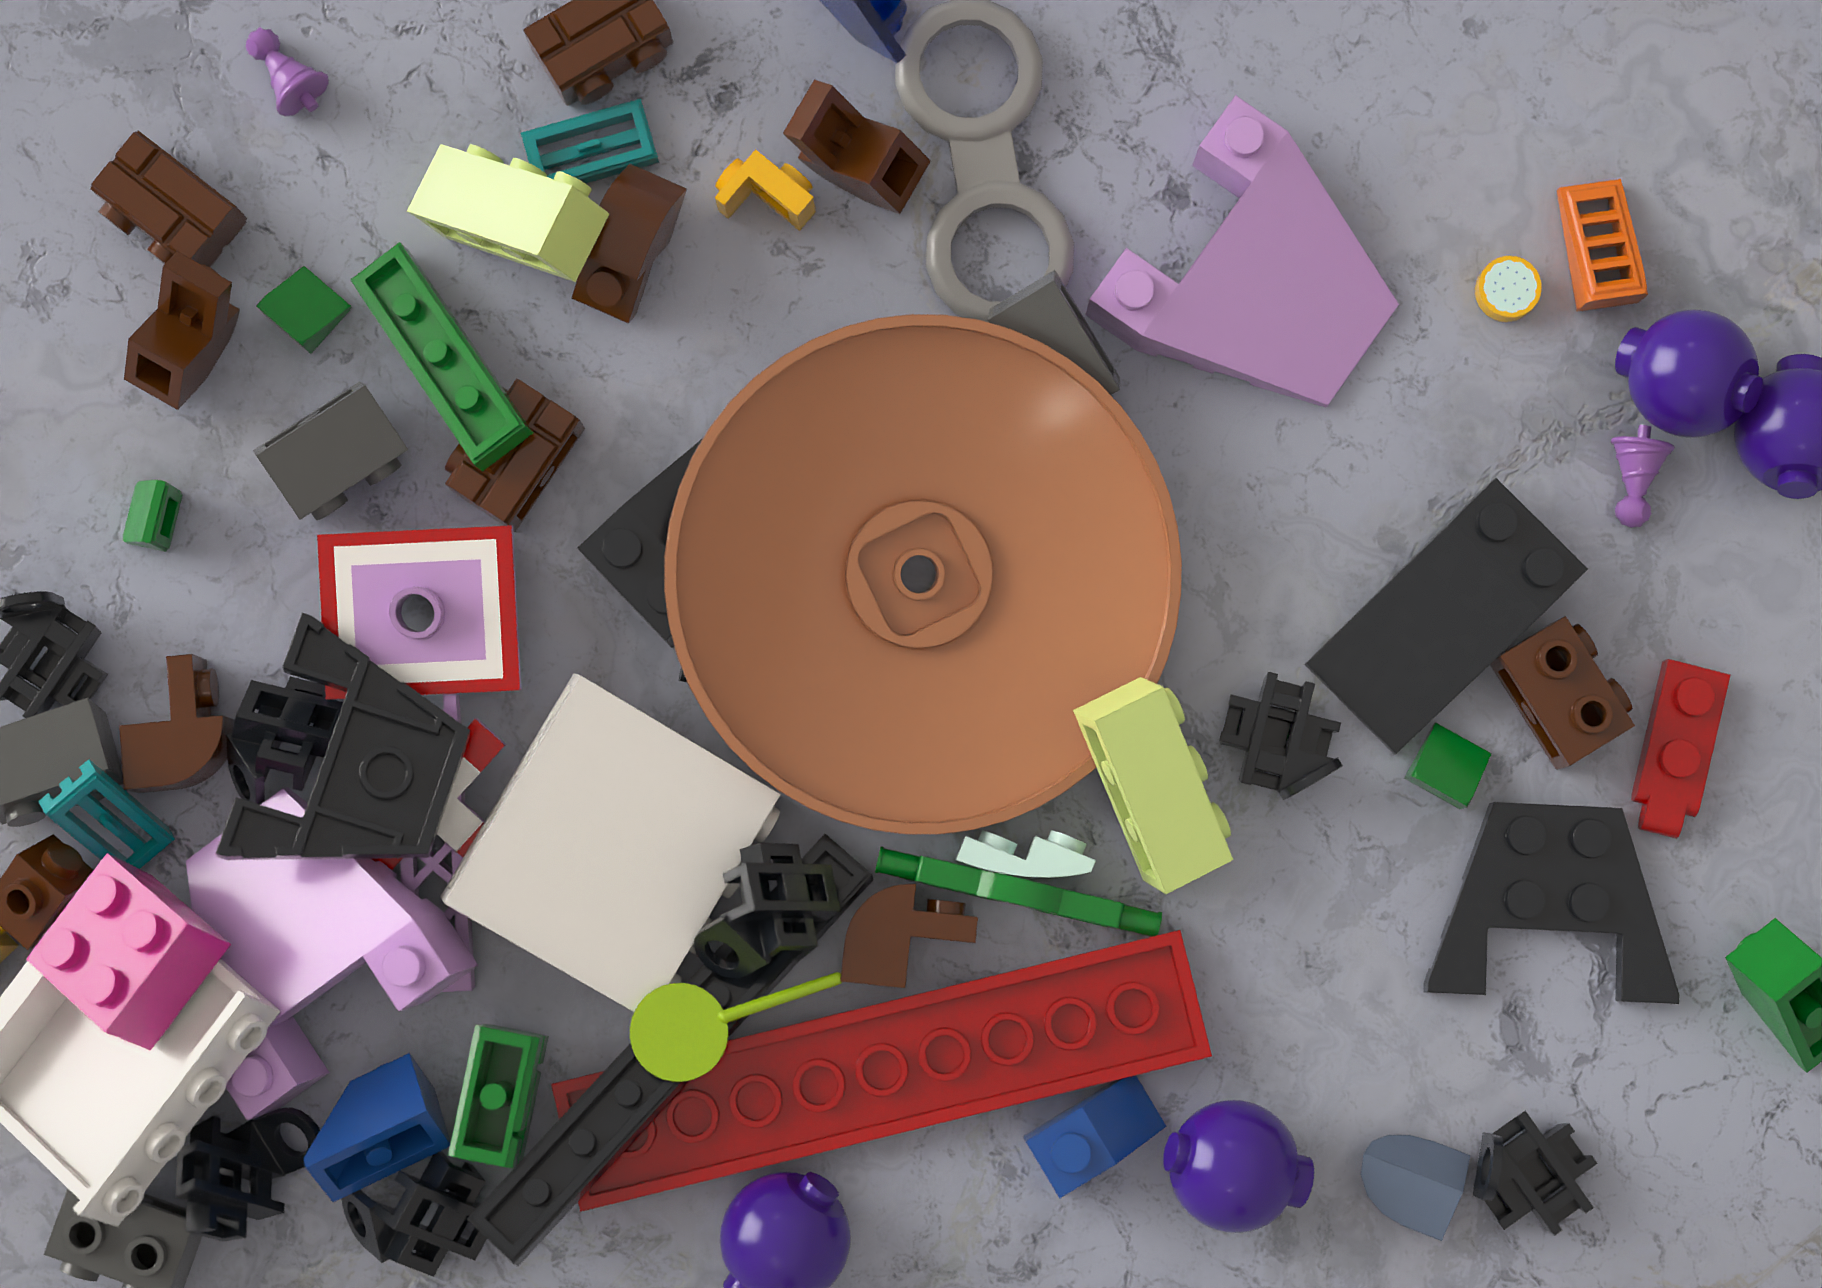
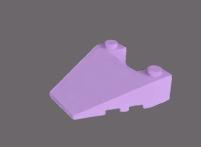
[1085,95,1399,407]
[186,787,478,1121]

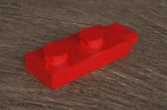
[1631,659,1731,839]

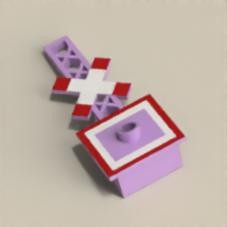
[317,525,522,992]

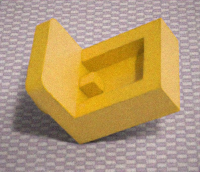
[715,149,816,231]

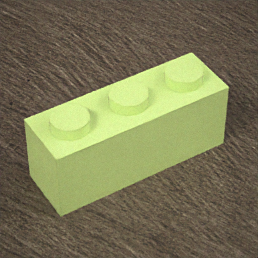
[407,144,609,282]
[1073,677,1233,894]

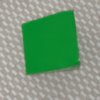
[256,266,352,354]
[123,479,183,552]
[1404,722,1492,809]

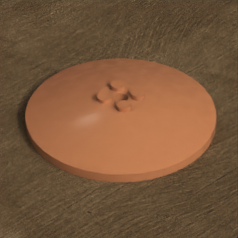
[664,314,1182,834]

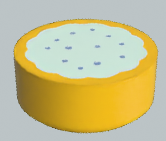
[1475,256,1542,322]

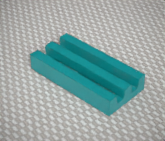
[521,98,660,184]
[38,759,175,869]

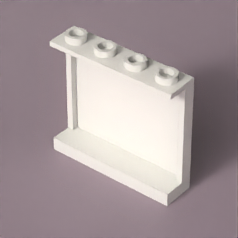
[440,673,781,1012]
[0,959,281,1227]

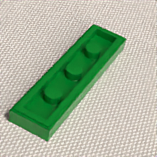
[350,242,533,472]

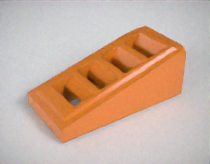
[1557,179,1648,312]

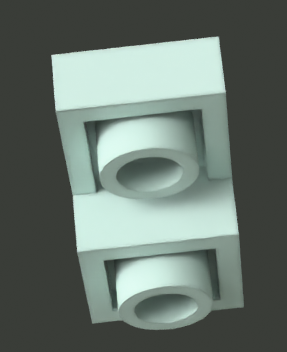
[955,830,1096,879]

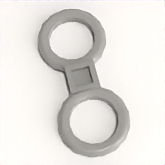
[895,0,1074,323]

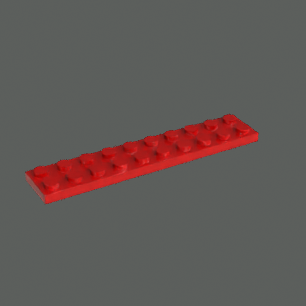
[551,930,1212,1212]

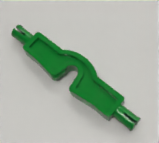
[874,846,1162,937]

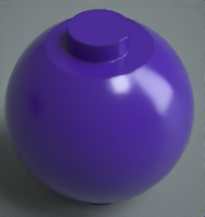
[1615,310,1763,438]
[1734,354,1822,499]
[1163,1100,1314,1233]
[720,1172,850,1288]

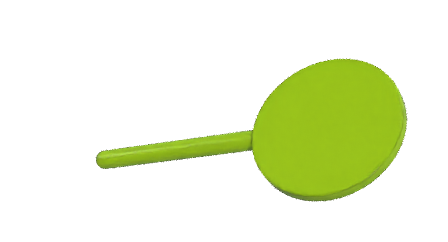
[630,972,842,1082]

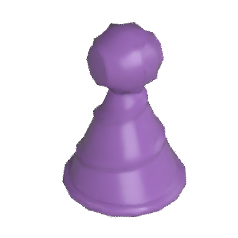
[246,27,329,116]
[1611,425,1675,528]

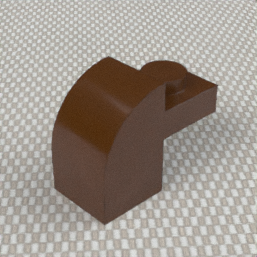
[783,79,931,214]
[571,164,687,324]
[124,251,240,410]
[119,654,235,793]
[840,884,978,988]

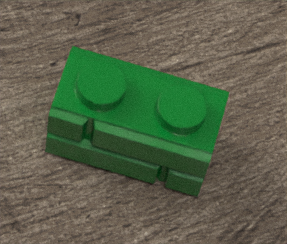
[448,1024,549,1168]

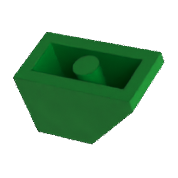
[1725,918,1822,1073]

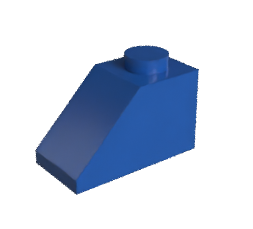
[303,1053,451,1202]
[1023,1075,1167,1198]

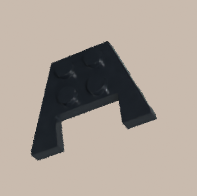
[216,613,470,860]
[1424,802,1679,1004]

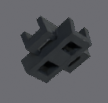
[0,591,108,718]
[1219,672,1343,800]
[226,676,344,805]
[693,843,840,979]
[175,1107,320,1242]
[1473,1111,1598,1236]
[341,1151,487,1277]

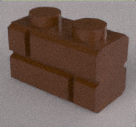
[523,0,673,106]
[90,130,247,267]
[445,378,585,532]

